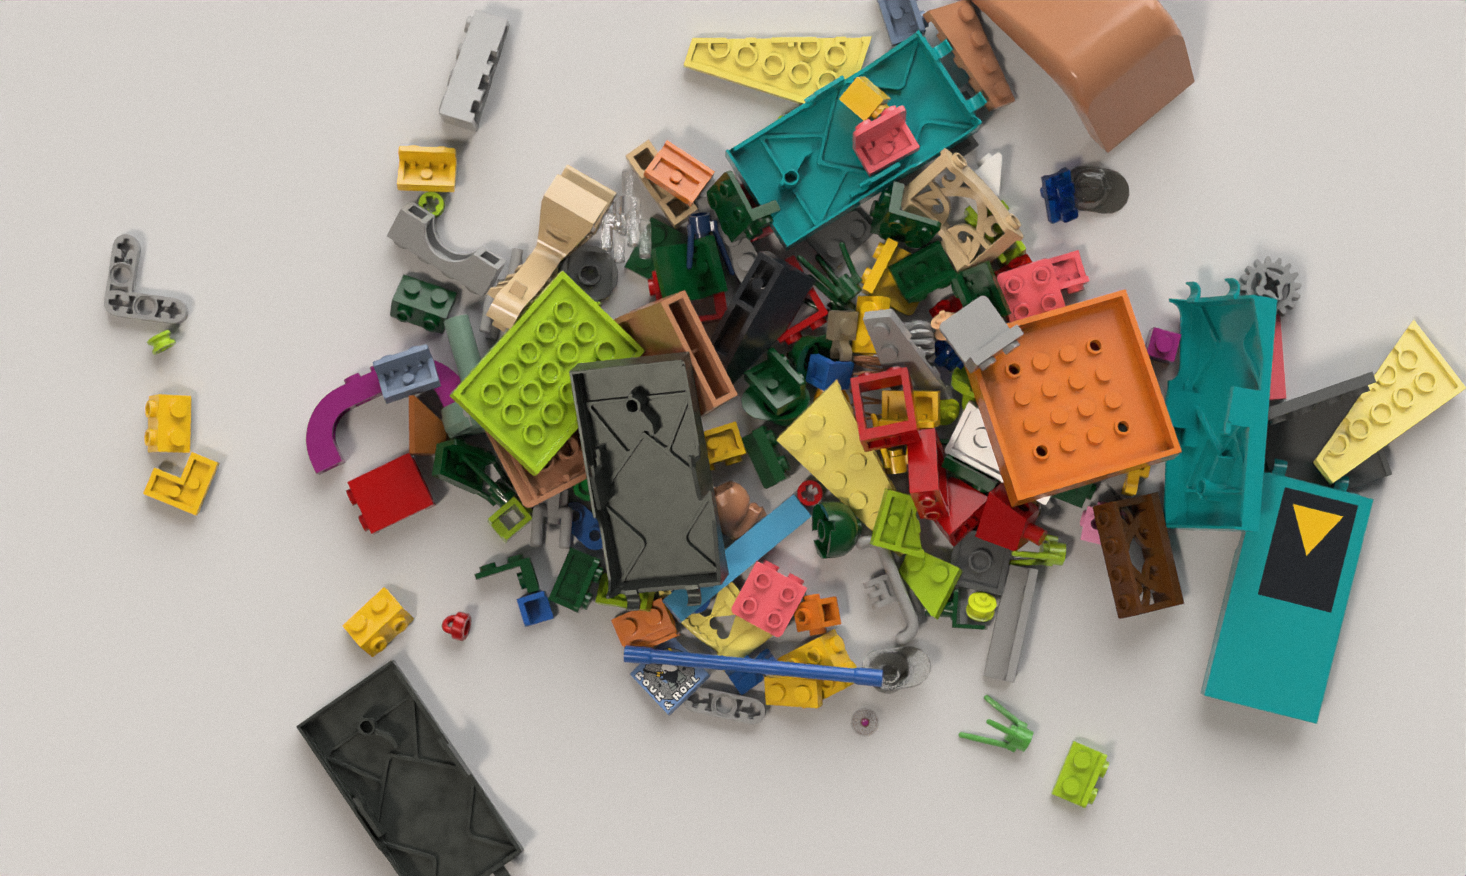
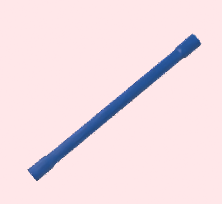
[624,645,883,687]

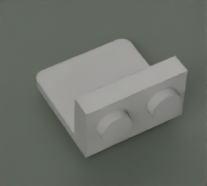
[939,296,1024,374]

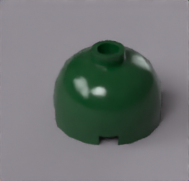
[812,502,862,559]

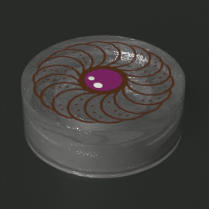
[850,708,879,737]

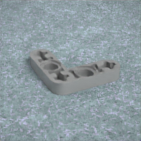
[104,234,188,325]

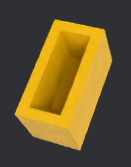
[839,77,891,121]

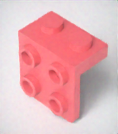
[853,105,920,177]
[996,258,1065,323]
[731,559,807,637]

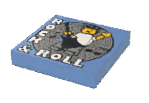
[630,638,711,716]

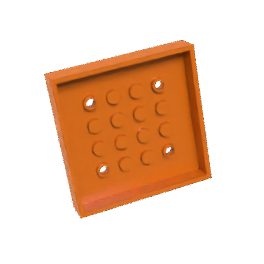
[964,289,1182,507]

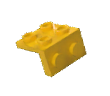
[860,238,919,316]
[777,629,857,709]

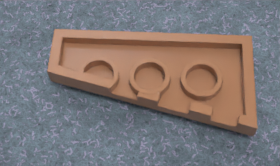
[923,0,1015,111]

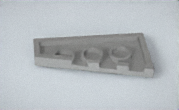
[863,309,953,400]

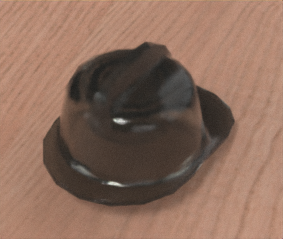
[1061,166,1129,214]
[862,646,931,694]

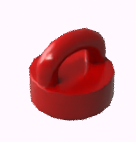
[441,612,471,641]

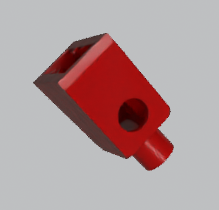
[933,477,987,547]
[975,482,1047,551]

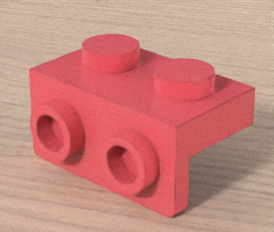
[1049,250,1090,294]

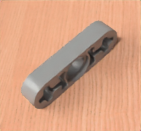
[684,687,765,724]

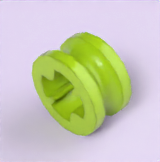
[418,192,445,218]
[147,330,176,355]

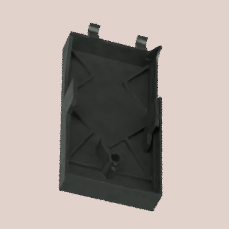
[569,352,729,611]
[296,660,524,876]

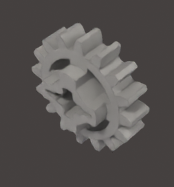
[1239,256,1302,317]

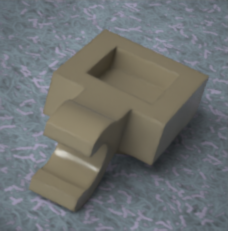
[826,310,858,362]

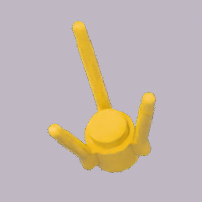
[871,413,908,474]

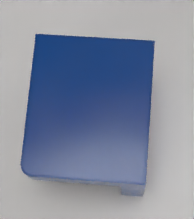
[805,354,854,391]
[517,591,554,627]

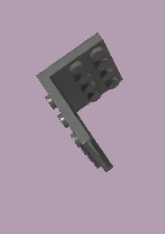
[1265,371,1392,490]

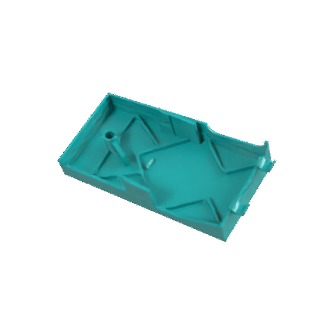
[1164,278,1277,532]

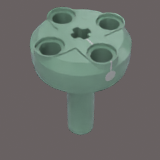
[441,315,486,439]

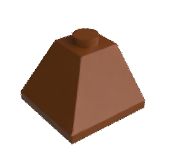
[409,395,449,456]

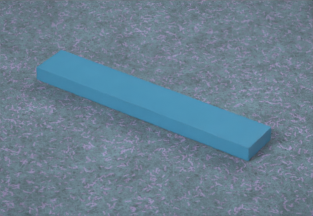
[662,494,811,623]

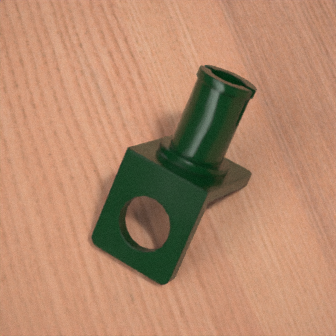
[925,589,988,630]

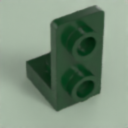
[474,553,541,594]

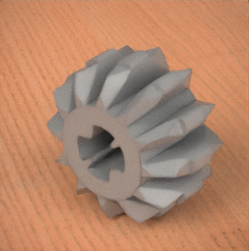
[904,320,935,366]

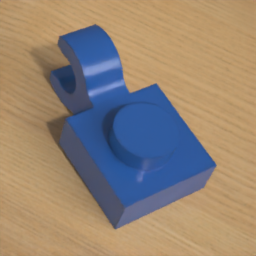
[725,648,777,695]

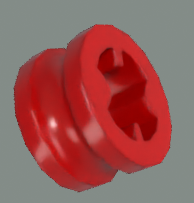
[797,480,823,506]

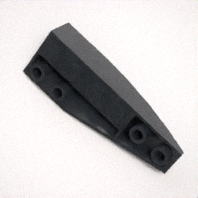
[710,251,816,385]

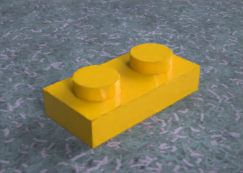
[764,675,823,708]

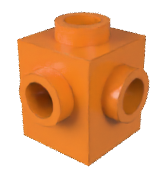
[794,593,841,636]

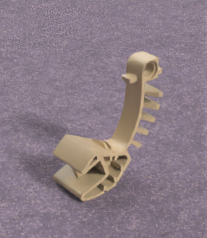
[486,164,617,332]

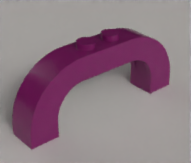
[306,360,461,475]

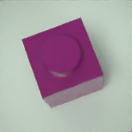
[1145,327,1181,365]

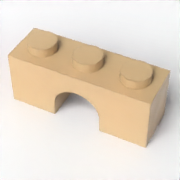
[625,139,698,230]

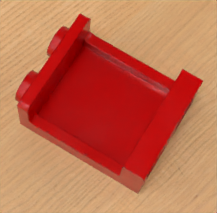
[346,453,436,535]

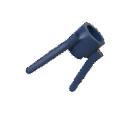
[686,212,735,276]

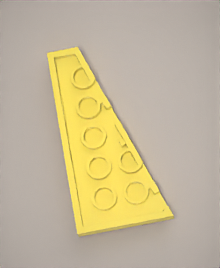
[684,37,871,105]
[1313,320,1466,485]
[777,379,921,557]

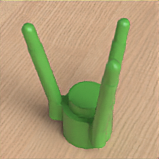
[958,695,1034,752]

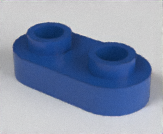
[568,502,603,550]

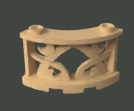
[901,148,1024,272]

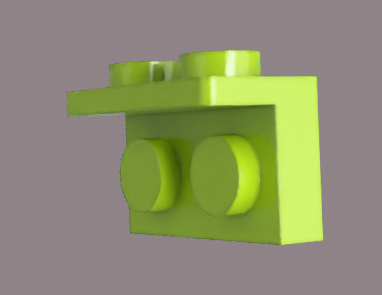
[1051,741,1109,808]

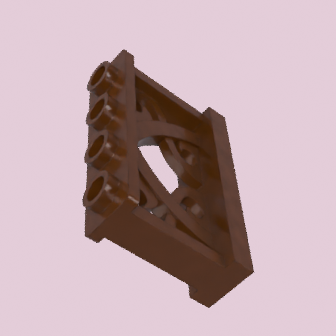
[1093,492,1184,619]

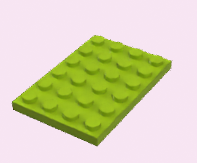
[449,271,645,476]

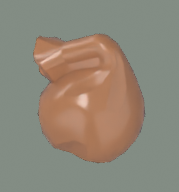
[714,481,767,540]

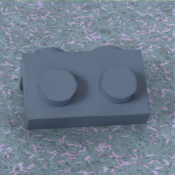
[876,0,929,46]
[373,344,441,404]

